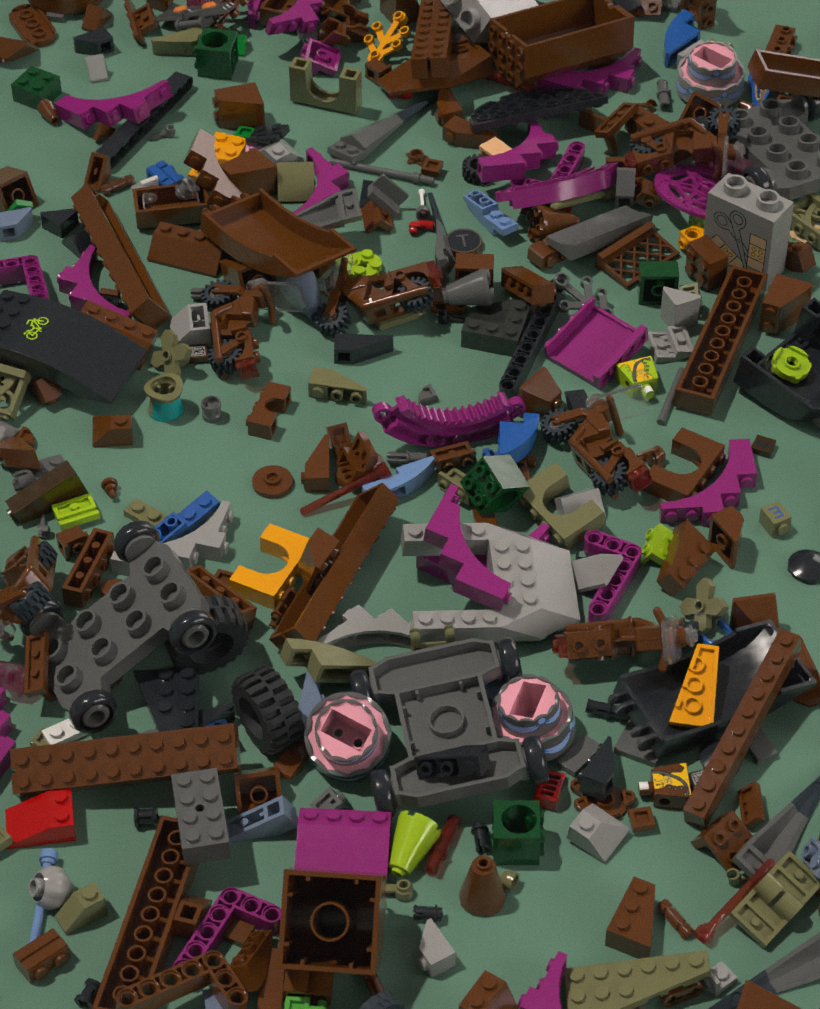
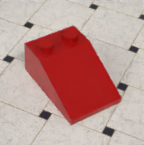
[5,788,76,849]

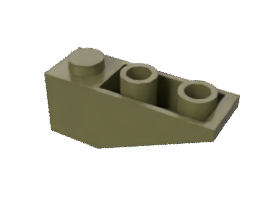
[151,27,202,56]
[308,367,367,405]

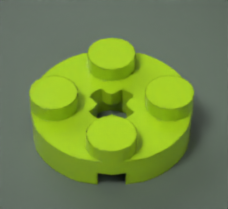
[346,249,382,278]
[771,346,811,384]

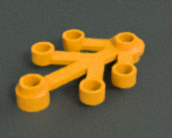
[363,11,411,62]

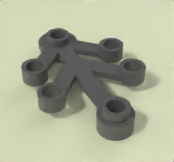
[553,272,615,316]

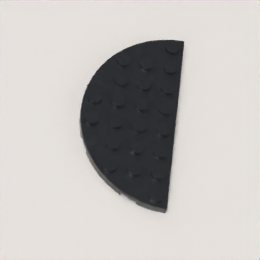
[469,87,608,133]

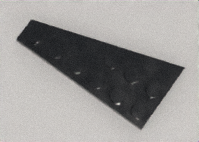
[133,667,200,732]

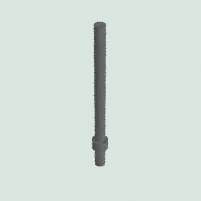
[330,158,435,185]

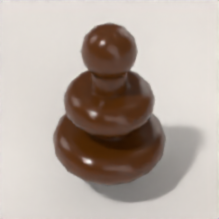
[101,477,118,499]

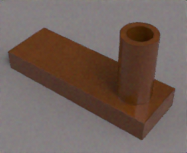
[594,102,639,154]
[24,631,57,702]

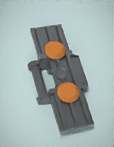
[156,2,237,30]

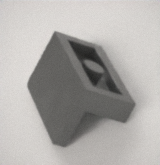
[368,174,409,218]

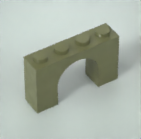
[289,57,362,114]
[517,462,606,550]

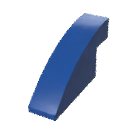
[663,9,700,68]
[498,413,540,464]

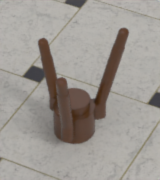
[636,445,666,489]

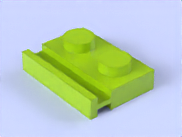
[51,493,100,531]

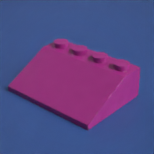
[294,808,392,881]

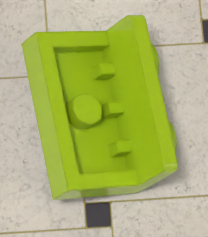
[641,523,674,566]

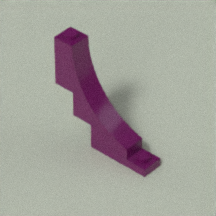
[423,484,512,611]

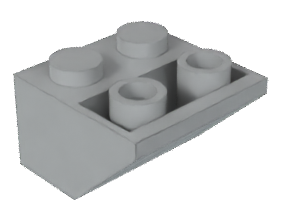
[170,303,211,346]

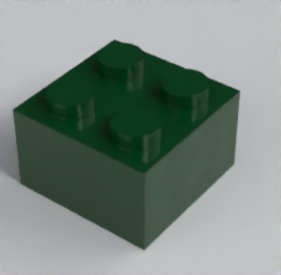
[11,66,62,110]
[637,261,679,305]

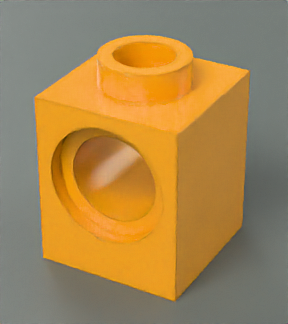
[678,224,704,252]

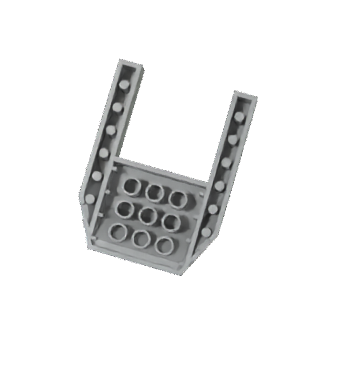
[401,523,580,643]

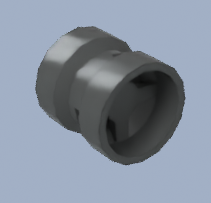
[201,395,222,423]

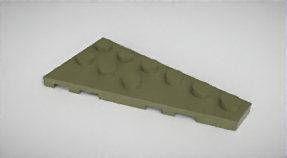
[565,950,711,1009]

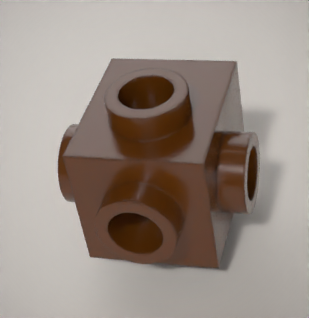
[634,178,663,210]

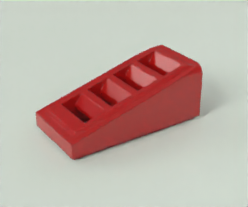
[533,770,566,811]

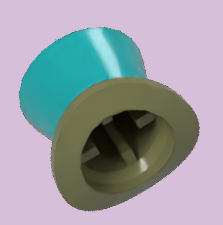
[144,373,184,422]

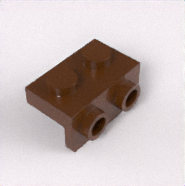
[429,441,477,473]

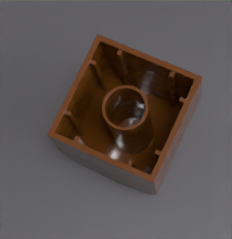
[277,868,386,975]

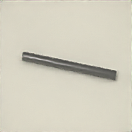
[657,367,684,425]

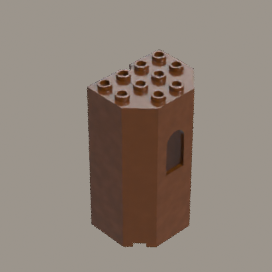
[489,0,635,87]

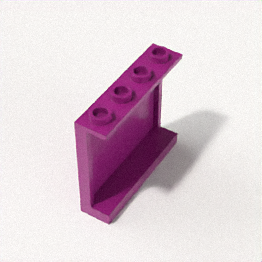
[544,296,648,390]

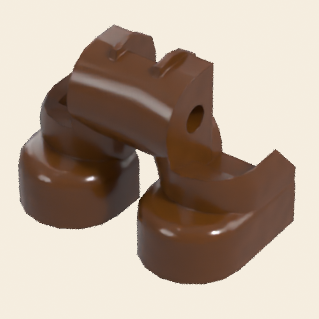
[318,0,369,47]

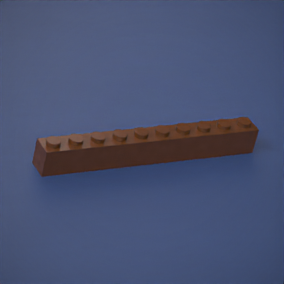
[683,628,802,830]

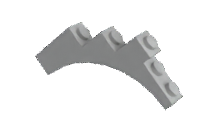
[110,501,234,576]
[318,604,411,649]

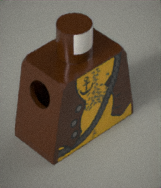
[638,762,691,810]

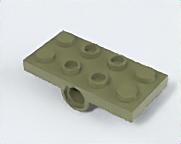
[729,850,820,949]

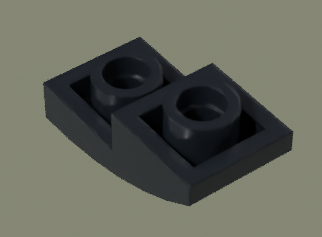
[564,389,591,424]

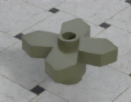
[149,329,193,376]
[679,577,729,636]

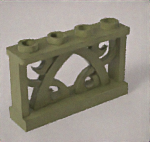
[790,192,820,251]
[0,363,33,421]

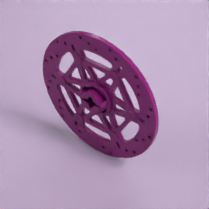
[654,165,726,219]

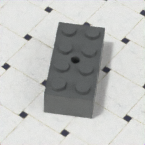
[171,768,231,866]

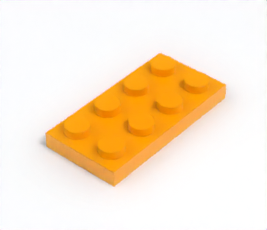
[188,131,249,181]

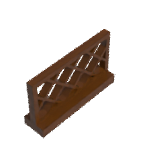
[594,221,680,290]

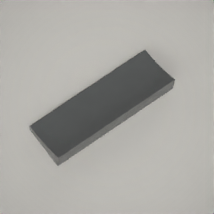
[546,205,653,261]

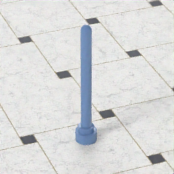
[29,848,59,943]

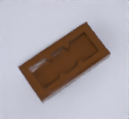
[738,781,765,830]

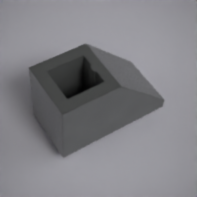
[615,167,636,209]

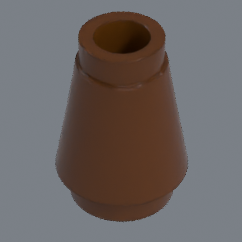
[37,99,60,125]

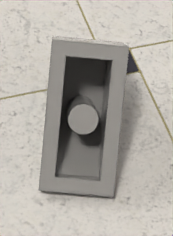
[417,918,456,978]

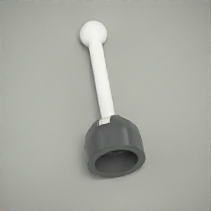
[416,189,431,221]

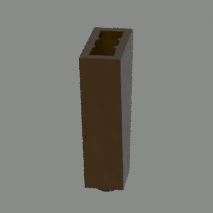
[5,460,88,525]

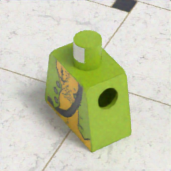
[615,356,658,400]

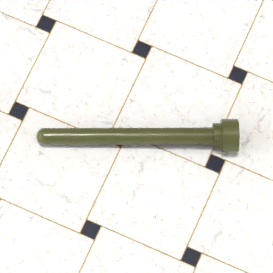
[550,186,616,210]

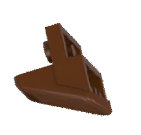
[335,431,390,488]

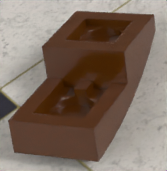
[273,740,309,781]

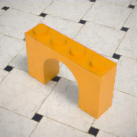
[229,524,310,610]

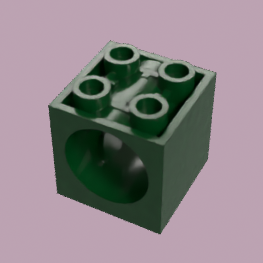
[193,28,239,80]
[460,454,531,514]
[492,800,545,865]

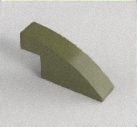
[280,638,376,683]

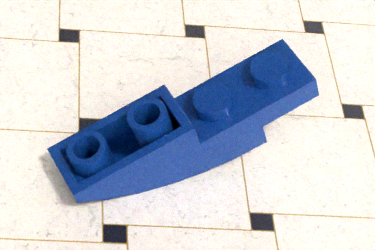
[155,490,220,543]

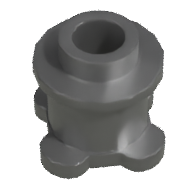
[175,176,200,200]

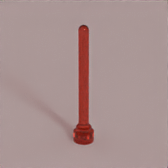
[300,462,391,515]
[693,859,775,945]

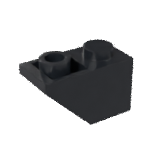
[73,27,114,55]

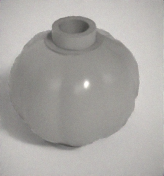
[29,866,74,910]

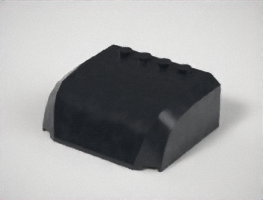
[733,297,820,422]

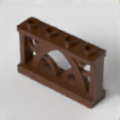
[681,0,717,30]

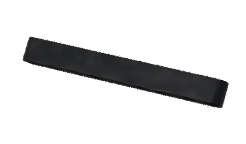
[95,71,193,170]
[499,279,565,399]

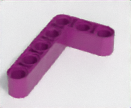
[510,141,585,202]
[0,255,49,300]
[584,530,642,622]
[173,887,281,976]

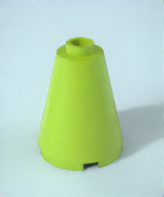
[388,810,442,878]

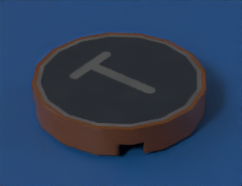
[447,228,482,256]

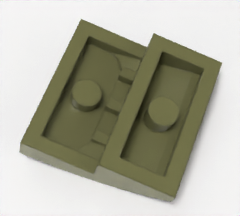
[277,162,314,202]

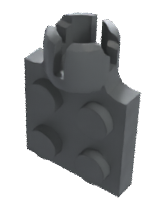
[12,454,65,493]

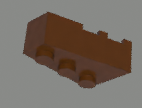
[656,519,716,596]
[605,876,656,959]

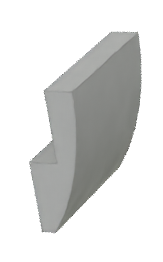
[647,326,694,363]

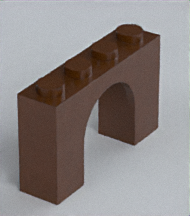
[643,427,726,502]

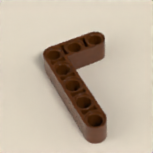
[115,950,248,1009]

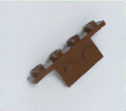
[123,0,158,46]

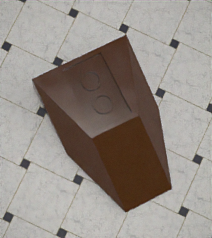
[377,32,493,96]

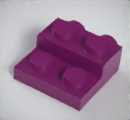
[300,38,342,76]

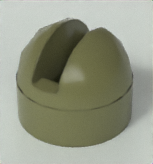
[500,870,519,891]

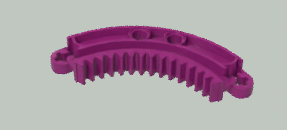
[495,162,619,209]
[372,391,526,447]

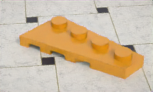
[668,643,719,729]

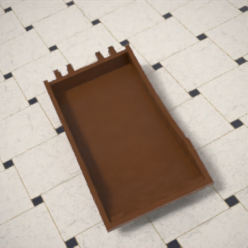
[201,188,357,278]

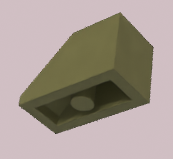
[55,882,108,935]

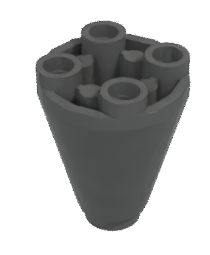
[441,268,495,306]

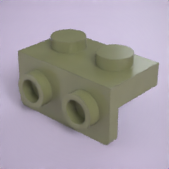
[438,467,472,506]

